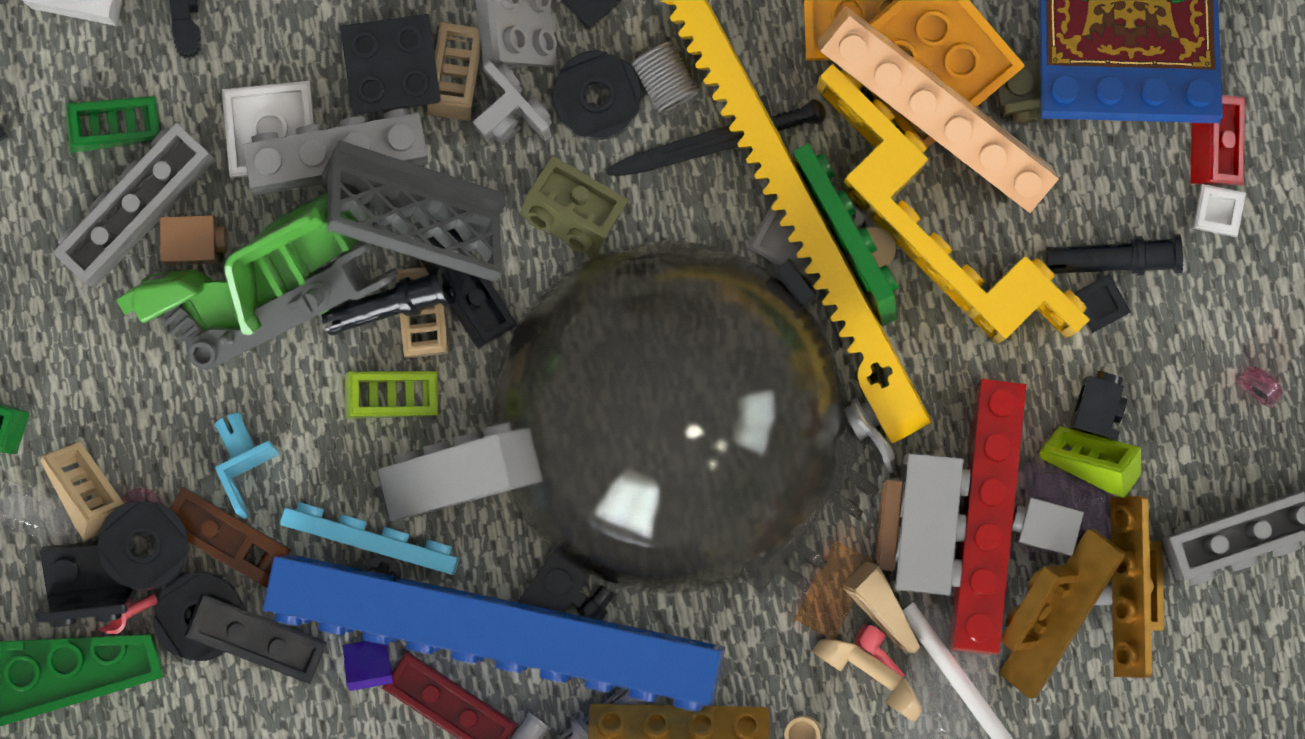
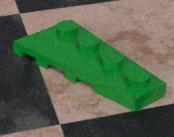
[793,143,899,327]
[0,634,166,727]

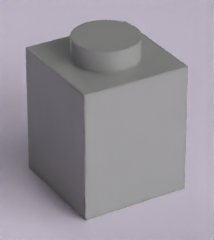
[1012,498,1084,556]

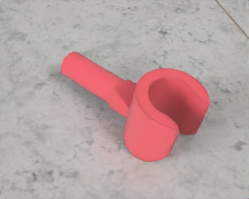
[99,594,158,634]
[855,624,905,677]

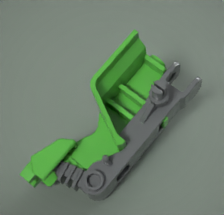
[116,191,398,370]

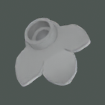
[844,396,895,474]

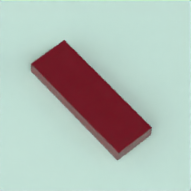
[382,651,518,739]

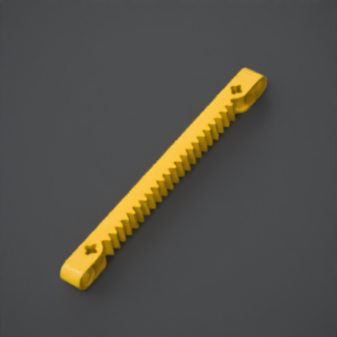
[660,0,932,444]

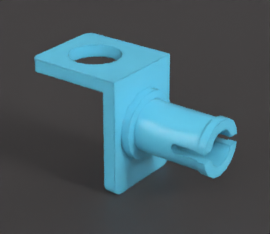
[214,413,280,520]

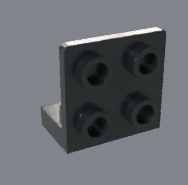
[340,14,441,114]
[35,540,137,627]

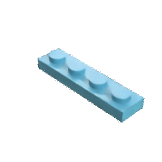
[280,502,460,575]

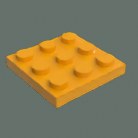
[864,0,1025,148]

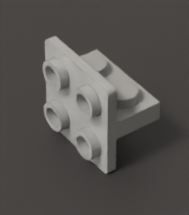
[475,0,558,73]
[473,60,552,147]

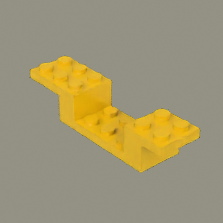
[816,64,1090,344]

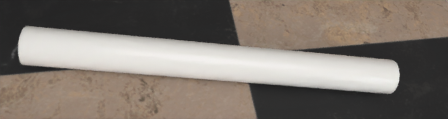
[902,602,1013,739]

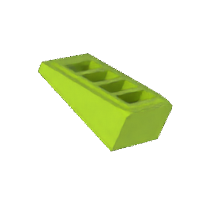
[345,371,438,419]
[1040,426,1141,498]

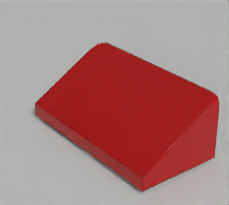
[1190,95,1245,186]

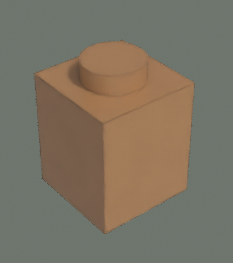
[160,215,228,266]

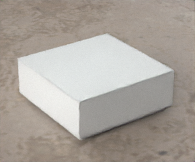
[1192,184,1246,237]

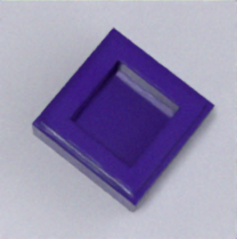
[342,641,393,691]

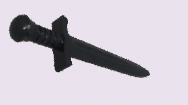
[607,95,826,176]

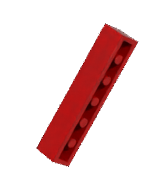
[949,379,1027,655]

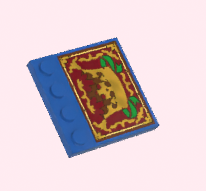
[1038,0,1223,123]

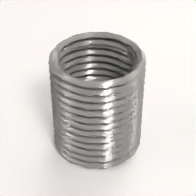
[632,41,699,113]

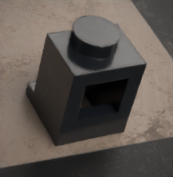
[1069,371,1127,441]

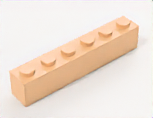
[817,6,1059,213]

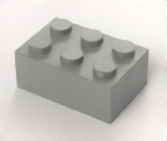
[890,453,970,595]

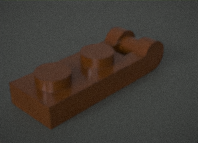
[170,487,291,588]

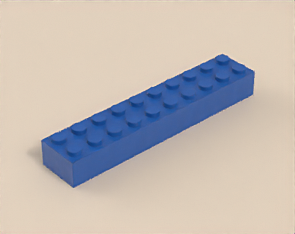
[263,554,726,711]

